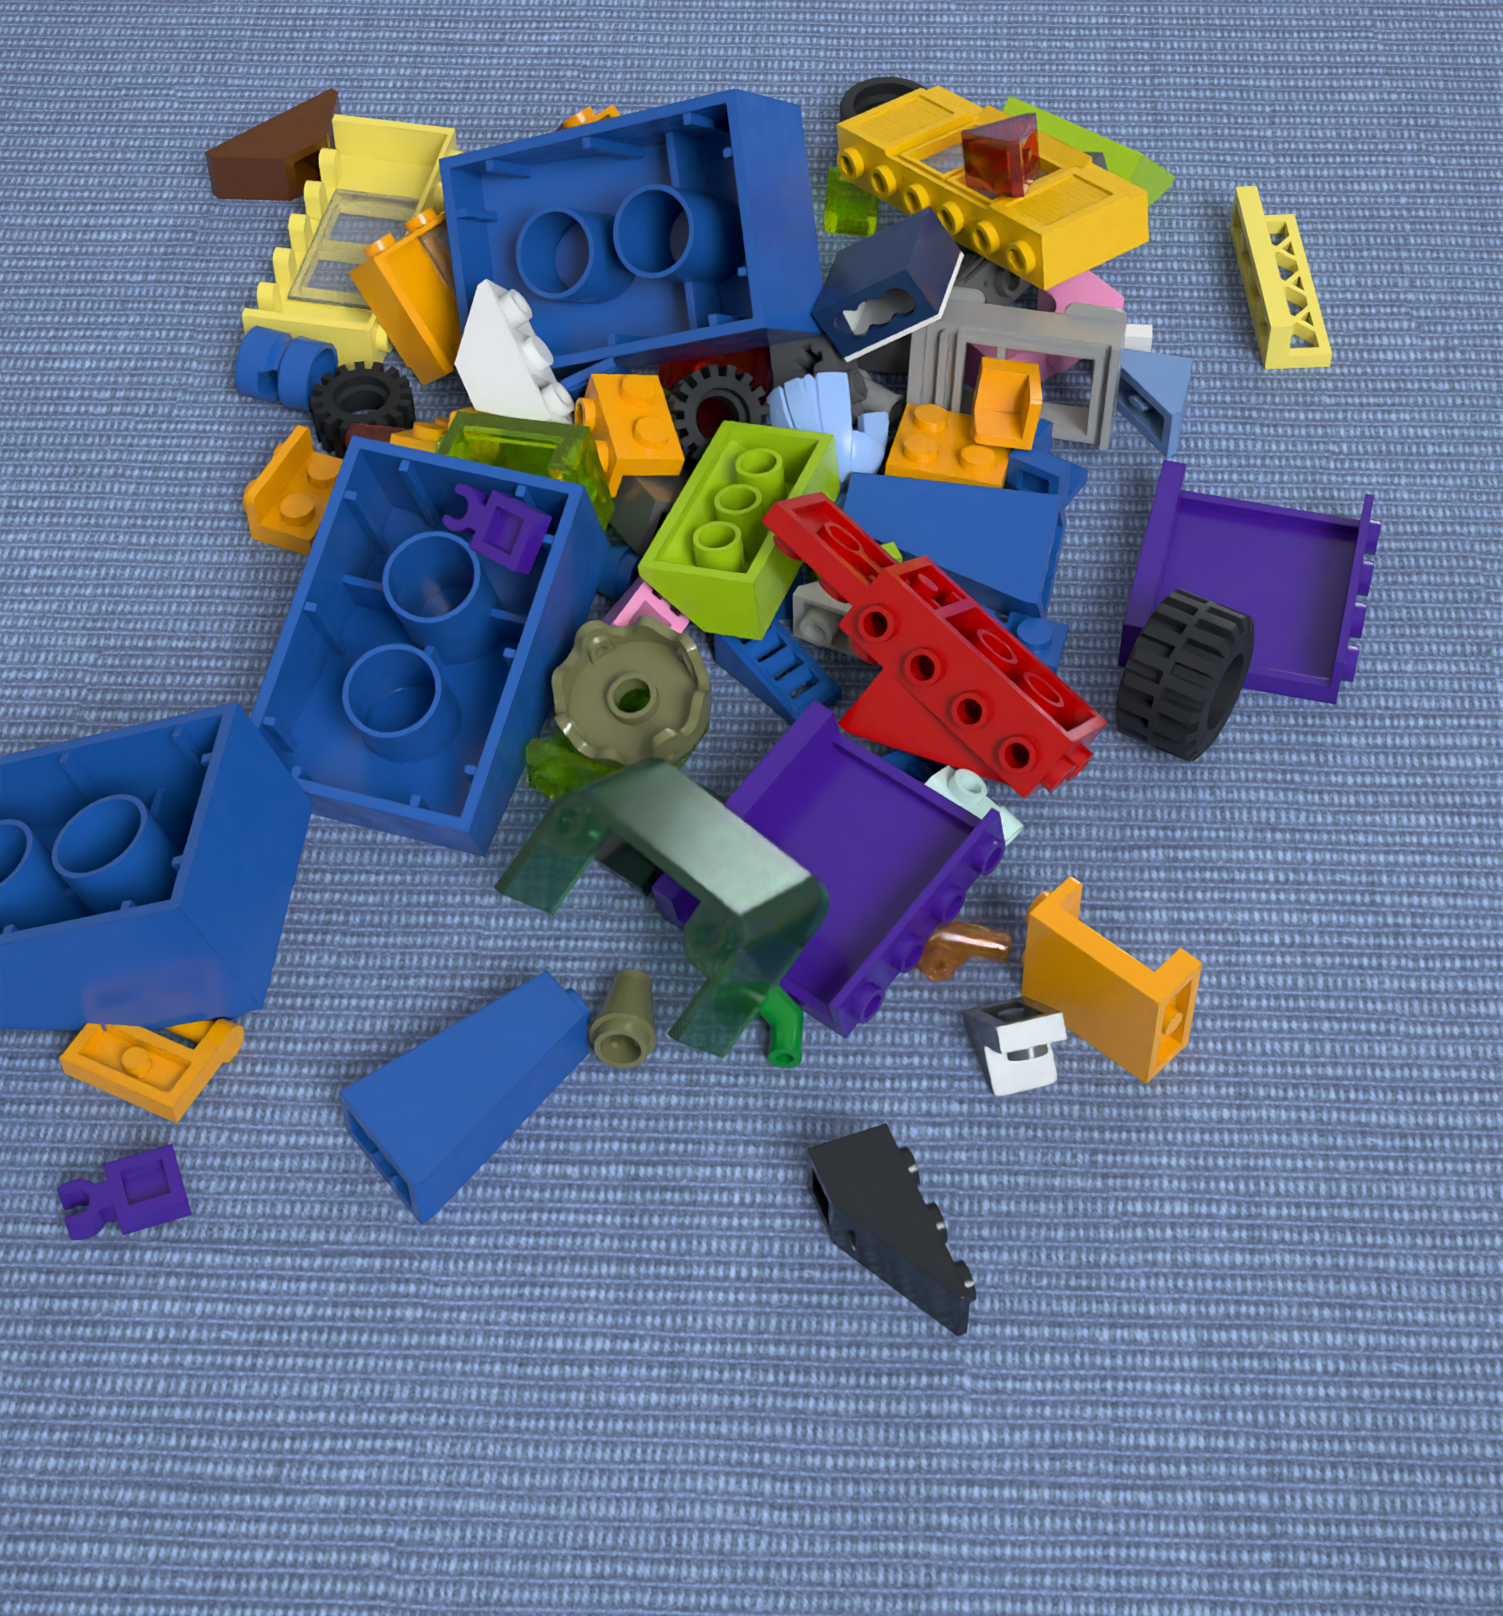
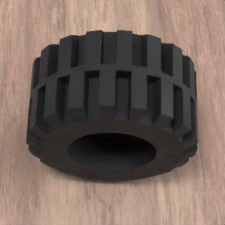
[1116,589,1255,762]

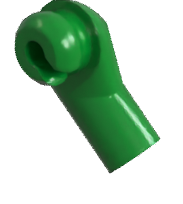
[735,976,804,1068]

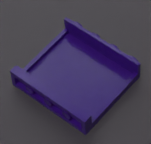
[1118,460,1382,705]
[651,700,1005,1039]

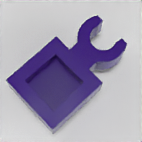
[442,484,552,575]
[57,1144,192,1240]

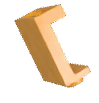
[1021,876,1202,1084]

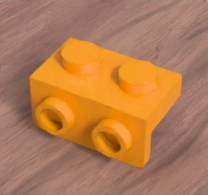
[574,374,685,498]

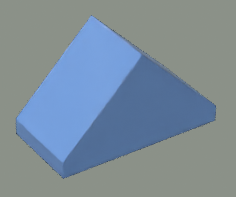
[1116,348,1193,458]

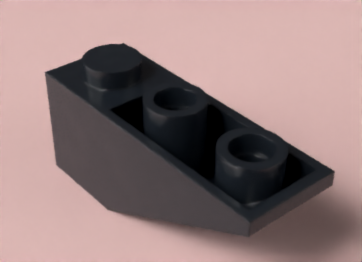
[807,1123,976,1336]

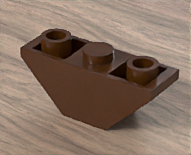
[205,88,341,201]

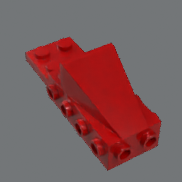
[761,492,1108,799]

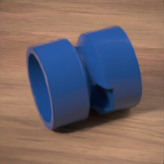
[235,325,339,413]

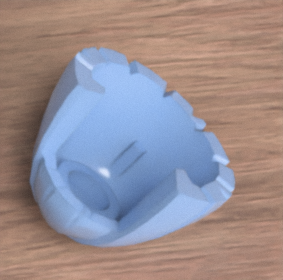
[762,372,889,498]

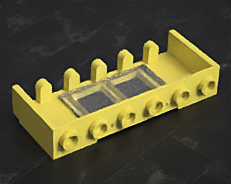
[242,114,464,371]

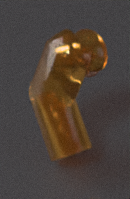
[918,920,1012,982]

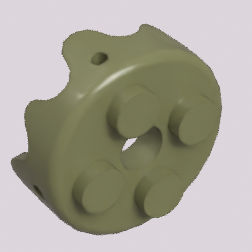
[551,615,713,776]

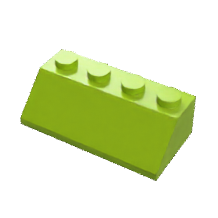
[638,420,841,641]

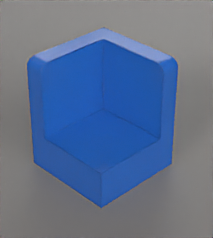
[1007,418,1088,509]

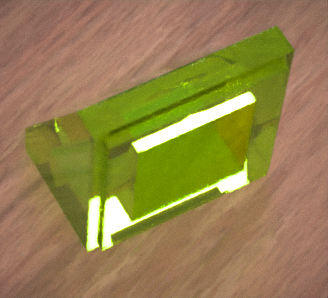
[824,166,881,237]

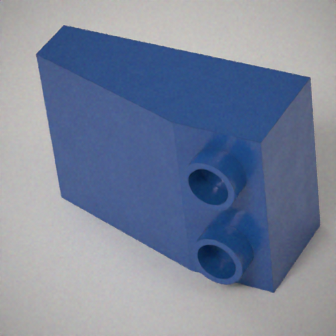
[439,88,826,380]
[250,435,610,857]
[0,702,313,1031]

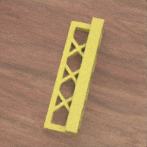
[1230,186,1332,370]

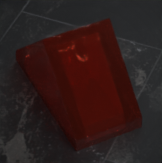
[961,113,1041,198]

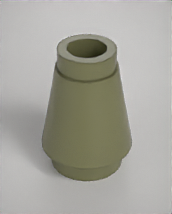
[589,969,657,1069]

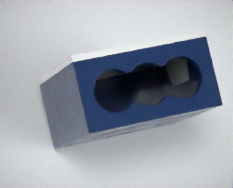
[812,207,964,362]

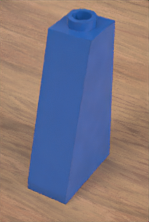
[836,472,1067,619]
[339,970,591,1224]

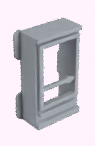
[906,286,1128,451]

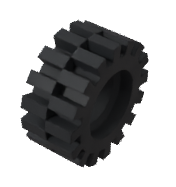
[310,361,416,459]
[665,364,772,472]

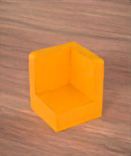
[971,357,1042,450]

